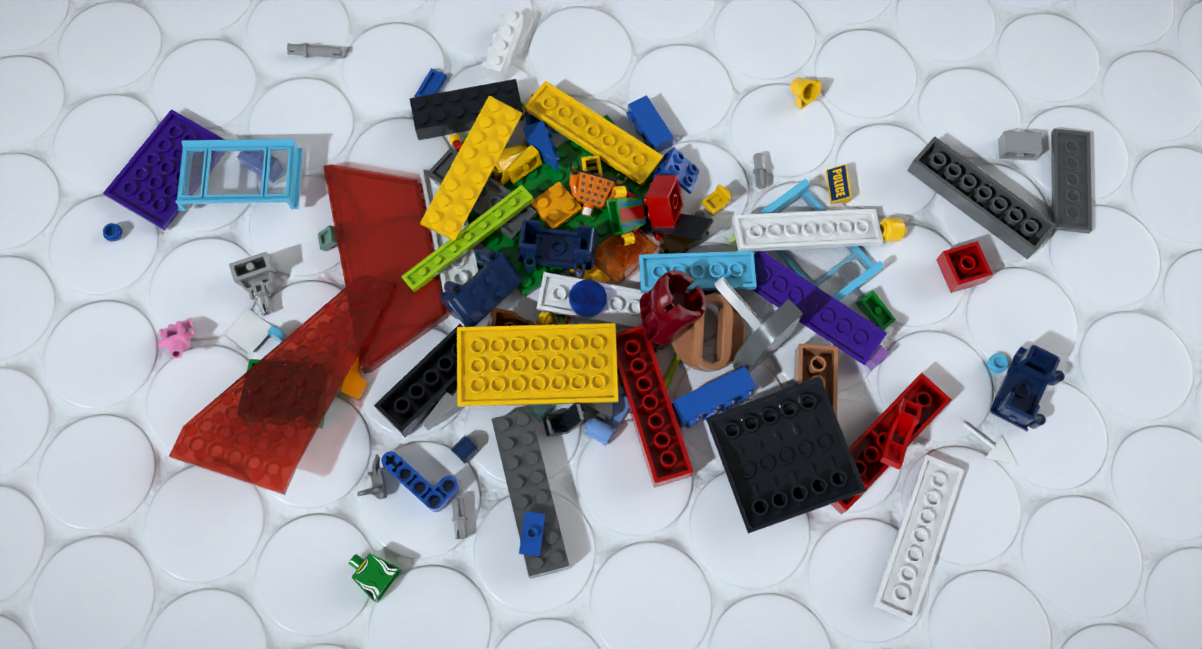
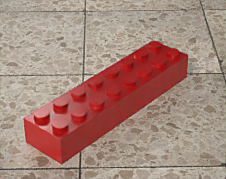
[616,325,694,488]
[831,373,952,515]

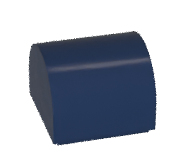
[450,435,479,464]

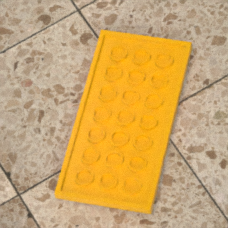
[457,323,618,407]

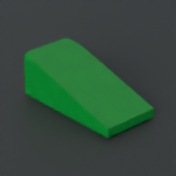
[854,290,896,330]

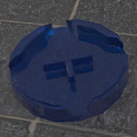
[569,279,607,318]

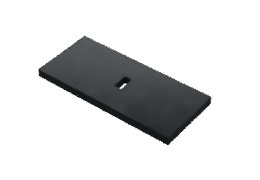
[640,213,713,240]

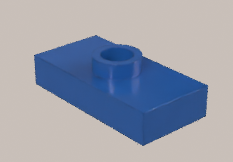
[519,512,546,557]

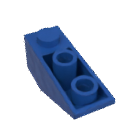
[523,121,561,171]

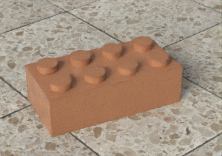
[794,343,838,417]

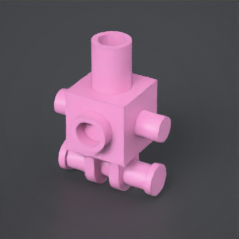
[158,318,195,359]

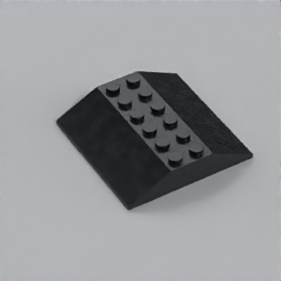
[706,376,866,534]

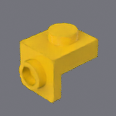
[701,184,732,217]

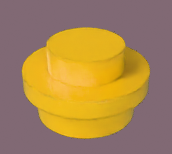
[536,311,553,325]

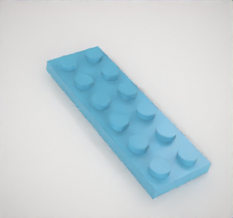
[639,251,757,293]

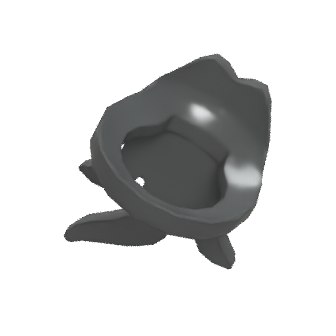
[357,454,387,500]

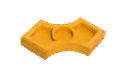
[334,349,368,401]

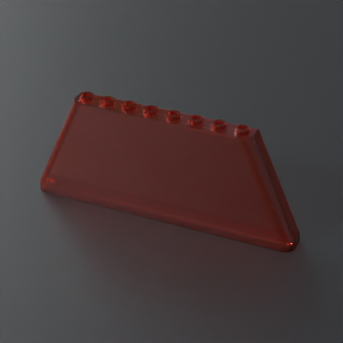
[324,164,448,374]

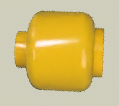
[879,218,907,242]

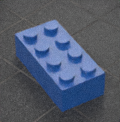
[672,366,756,429]

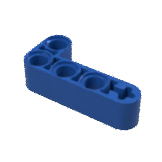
[381,451,460,512]

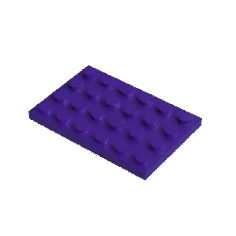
[103,109,227,231]

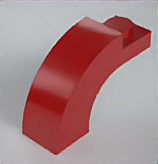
[880,398,923,470]

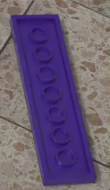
[752,251,888,366]

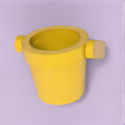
[790,77,821,110]

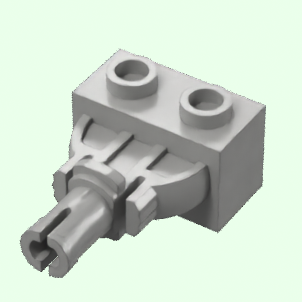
[229,252,277,316]

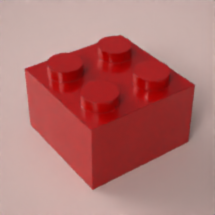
[644,175,684,228]
[936,241,993,293]

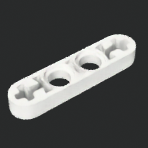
[714,277,764,331]

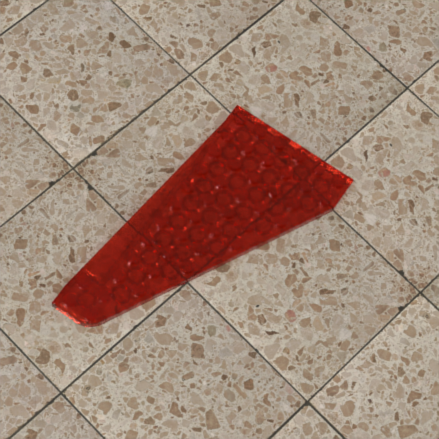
[169,275,396,495]

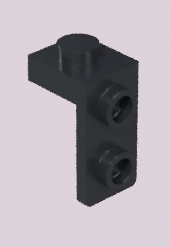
[542,403,584,437]

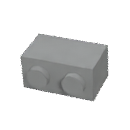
[998,130,1042,161]

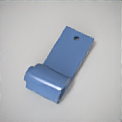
[584,386,636,446]

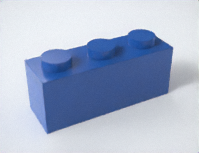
[626,95,674,153]

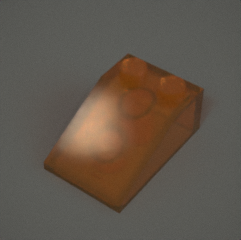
[594,231,658,284]

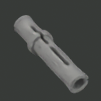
[287,43,343,59]

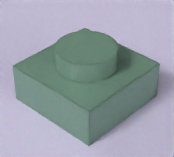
[318,225,338,251]

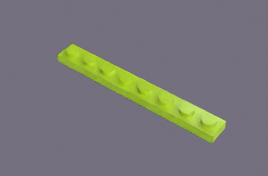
[401,185,534,293]

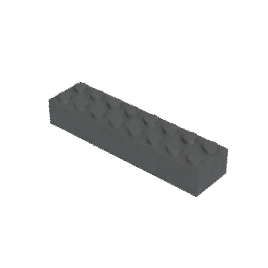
[907,136,1057,260]
[492,409,570,579]

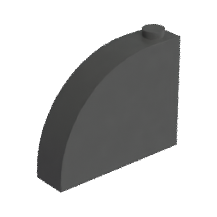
[732,300,803,373]

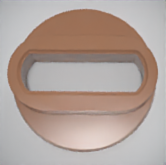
[671,294,745,372]

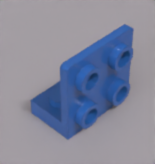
[651,147,700,194]

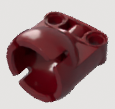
[639,270,707,346]

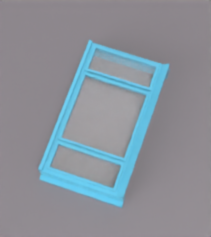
[176,139,303,211]
[757,178,885,301]

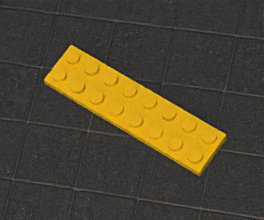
[524,81,664,186]
[420,96,522,242]

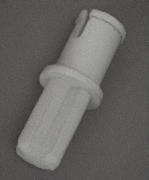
[753,153,767,189]
[451,498,468,539]

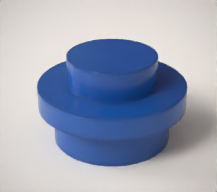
[103,223,123,242]

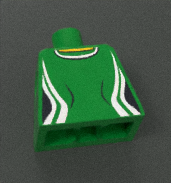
[348,553,402,603]

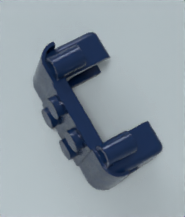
[517,220,597,278]
[440,248,522,327]
[990,345,1065,432]

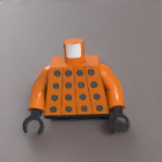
[569,161,627,217]

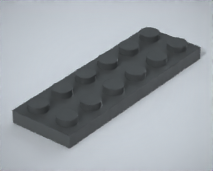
[1051,128,1092,234]
[427,147,537,241]

